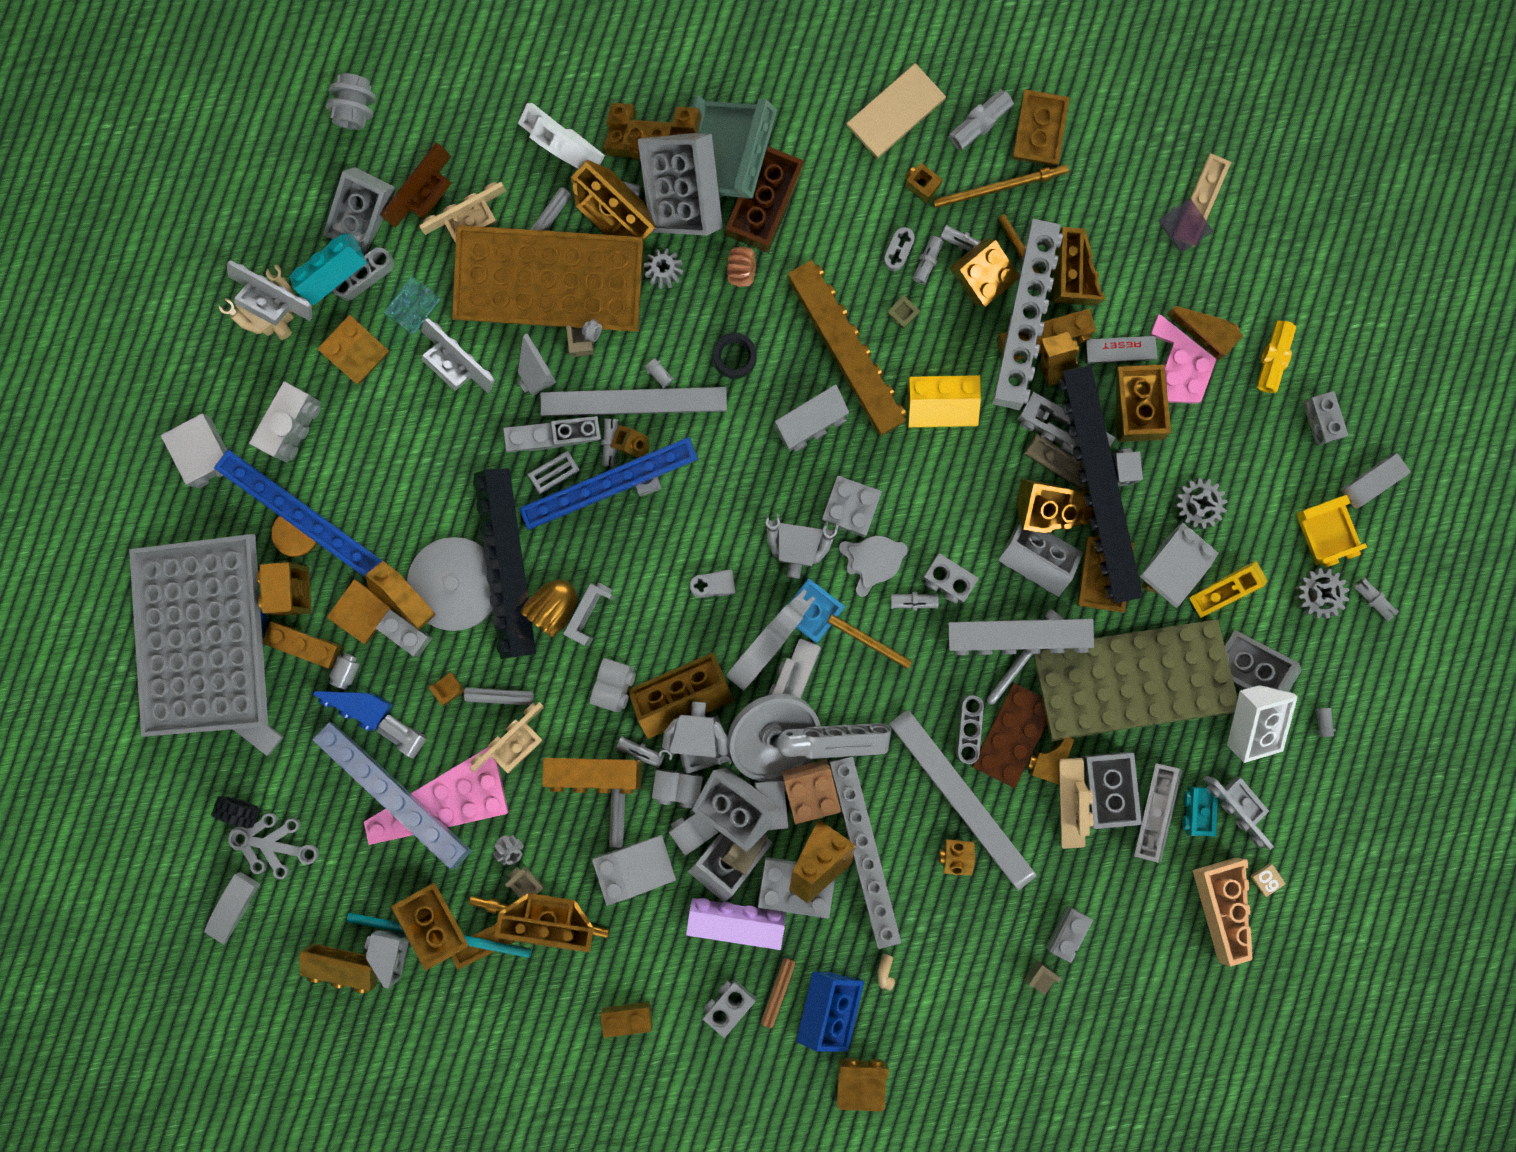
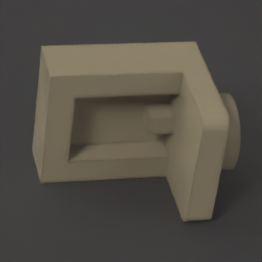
[505,866,544,898]

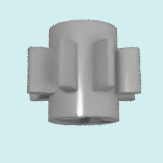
[493,835,524,865]

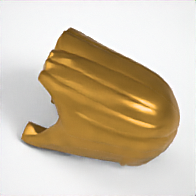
[521,579,578,637]

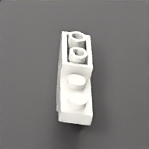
[518,103,605,169]

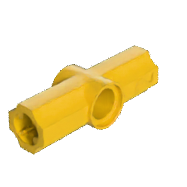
[1256,320,1297,393]

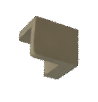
[566,325,595,357]
[1024,960,1062,995]

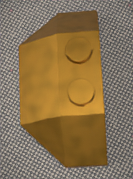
[571,160,656,239]
[494,893,594,952]

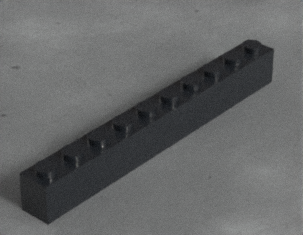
[1058,365,1143,604]

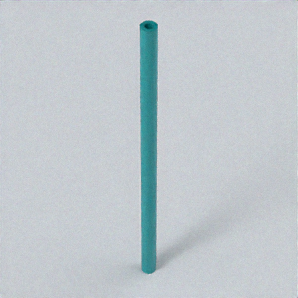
[347,913,532,958]

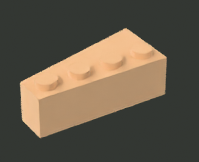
[1192,857,1252,967]

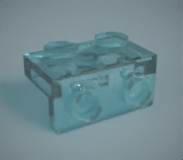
[384,277,440,335]

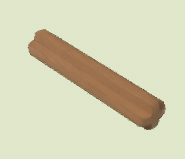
[761,958,795,1028]

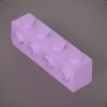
[686,898,786,950]

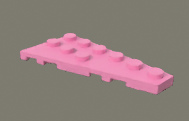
[364,747,509,845]

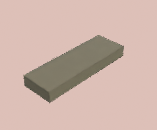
[1024,434,1085,491]

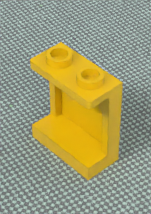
[1296,495,1367,567]

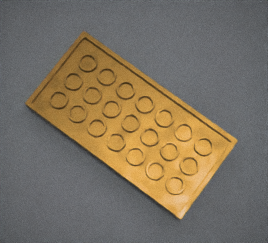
[452,225,644,332]

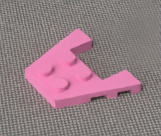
[1149,315,1216,404]

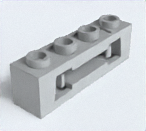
[1016,392,1116,454]
[1134,763,1182,863]

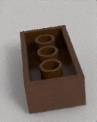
[726,146,804,253]

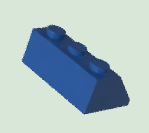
[796,971,864,1052]

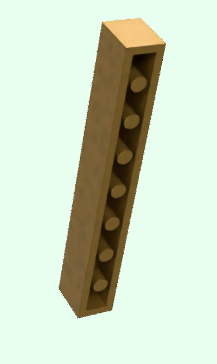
[787,260,907,437]

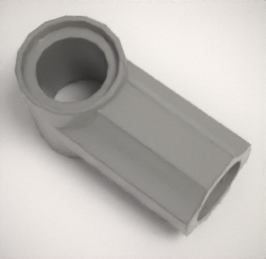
[377,714,427,759]

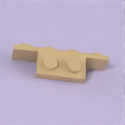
[419,182,506,243]
[469,702,544,774]
[1059,758,1093,849]

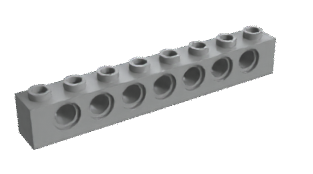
[992,219,1063,410]
[829,756,901,949]

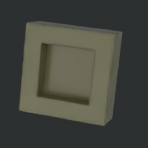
[887,295,920,330]

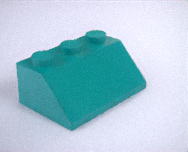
[289,233,367,306]

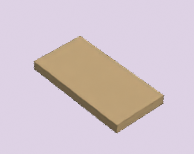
[847,63,946,159]

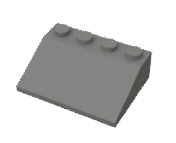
[638,133,723,235]

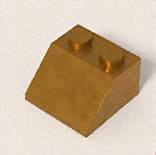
[318,315,390,385]

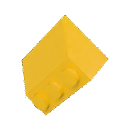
[907,375,981,428]

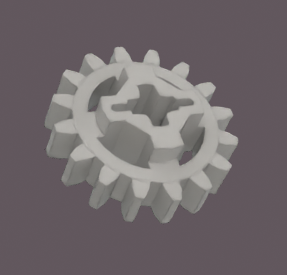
[1174,478,1228,530]
[1295,568,1350,619]

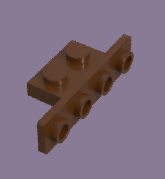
[380,143,452,228]

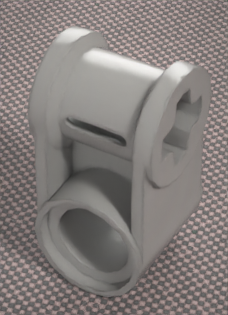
[690,570,736,598]

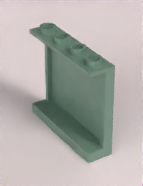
[692,95,777,199]

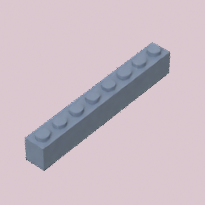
[313,722,472,869]

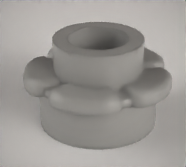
[582,319,602,342]

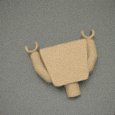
[218,265,294,340]

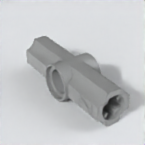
[949,89,1014,151]

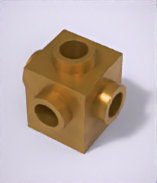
[939,840,975,876]

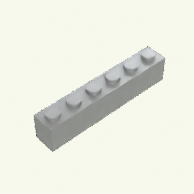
[949,619,1094,655]

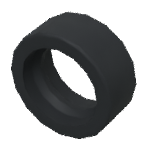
[713,333,757,379]

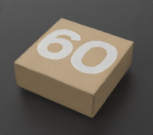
[1251,863,1285,897]

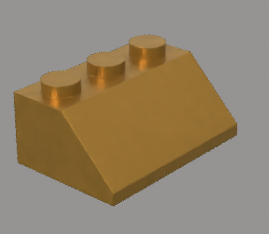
[299,943,378,993]

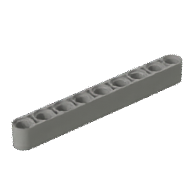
[889,709,1037,891]

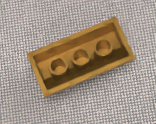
[628,652,734,739]

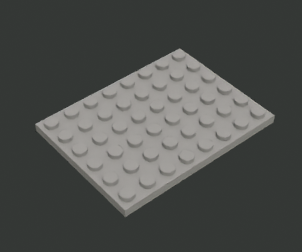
[129,534,268,737]

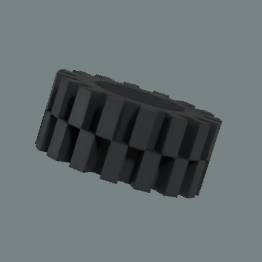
[211,796,260,828]

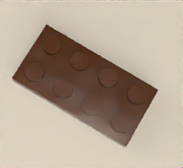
[971,683,1047,788]

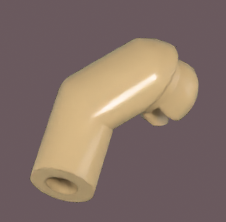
[877,954,895,991]

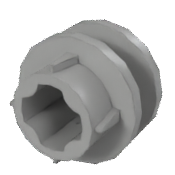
[326,73,376,130]

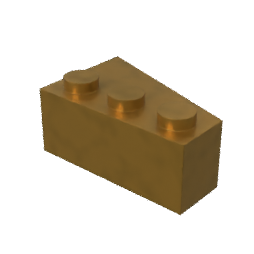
[1051,227,1106,306]

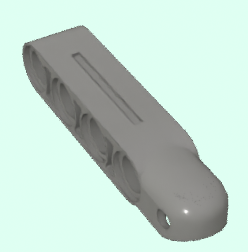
[776,723,891,759]

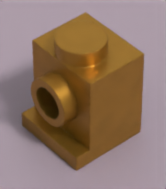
[905,163,943,204]
[610,425,650,458]

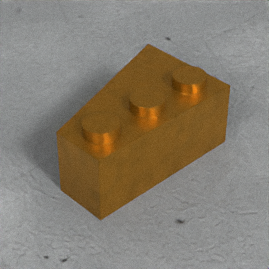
[789,819,856,903]

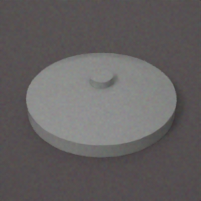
[407,537,493,631]
[728,694,821,782]

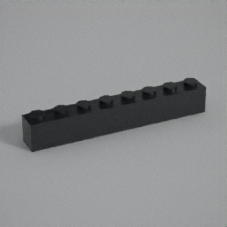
[473,468,536,659]

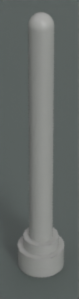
[987,609,1064,705]

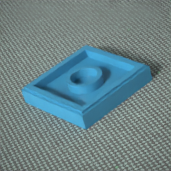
[789,578,845,644]

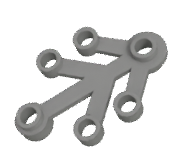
[228,813,319,879]

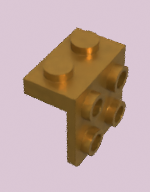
[837,1058,889,1111]

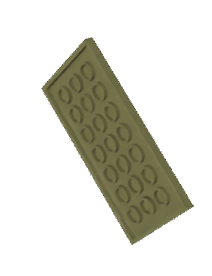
[1033,619,1238,741]

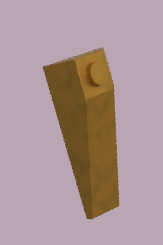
[1016,479,1091,533]

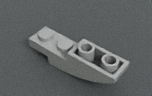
[503,416,601,453]

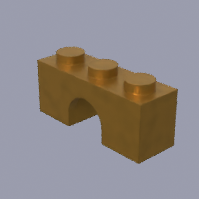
[263,621,344,669]

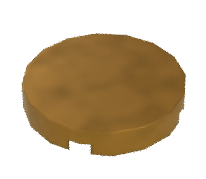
[271,516,317,557]

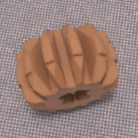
[727,246,757,287]

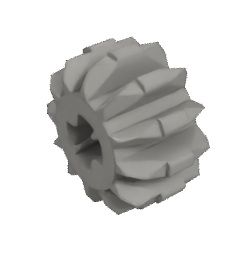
[644,248,683,289]

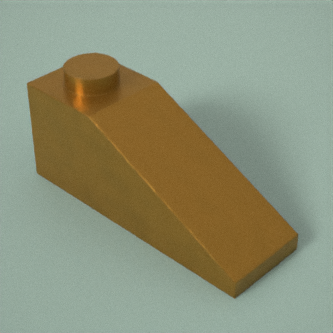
[1167,306,1244,360]
[365,561,436,630]

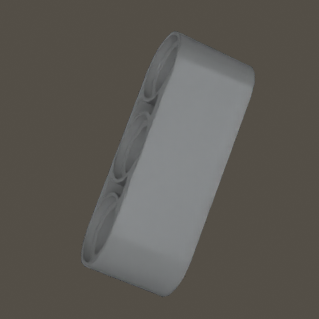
[332,248,395,301]
[1341,452,1411,509]
[955,695,984,764]

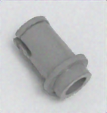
[645,358,674,389]
[1316,708,1336,737]

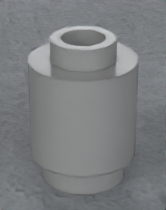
[329,653,360,690]

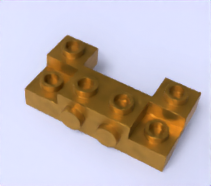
[603,103,702,159]

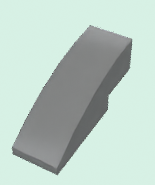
[204,872,261,944]

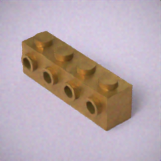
[996,309,1096,361]
[542,758,642,794]

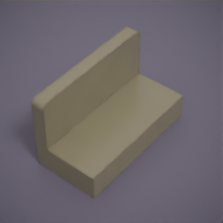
[721,834,768,875]

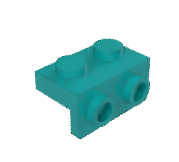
[1182,787,1218,837]

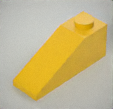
[1189,561,1268,618]

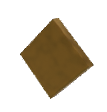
[327,579,391,645]

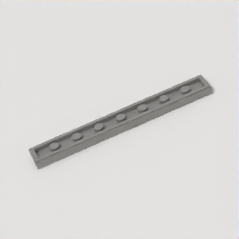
[540,387,727,417]

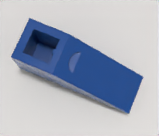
[313,691,394,731]

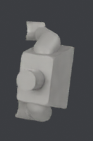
[766,513,838,579]
[659,701,732,765]

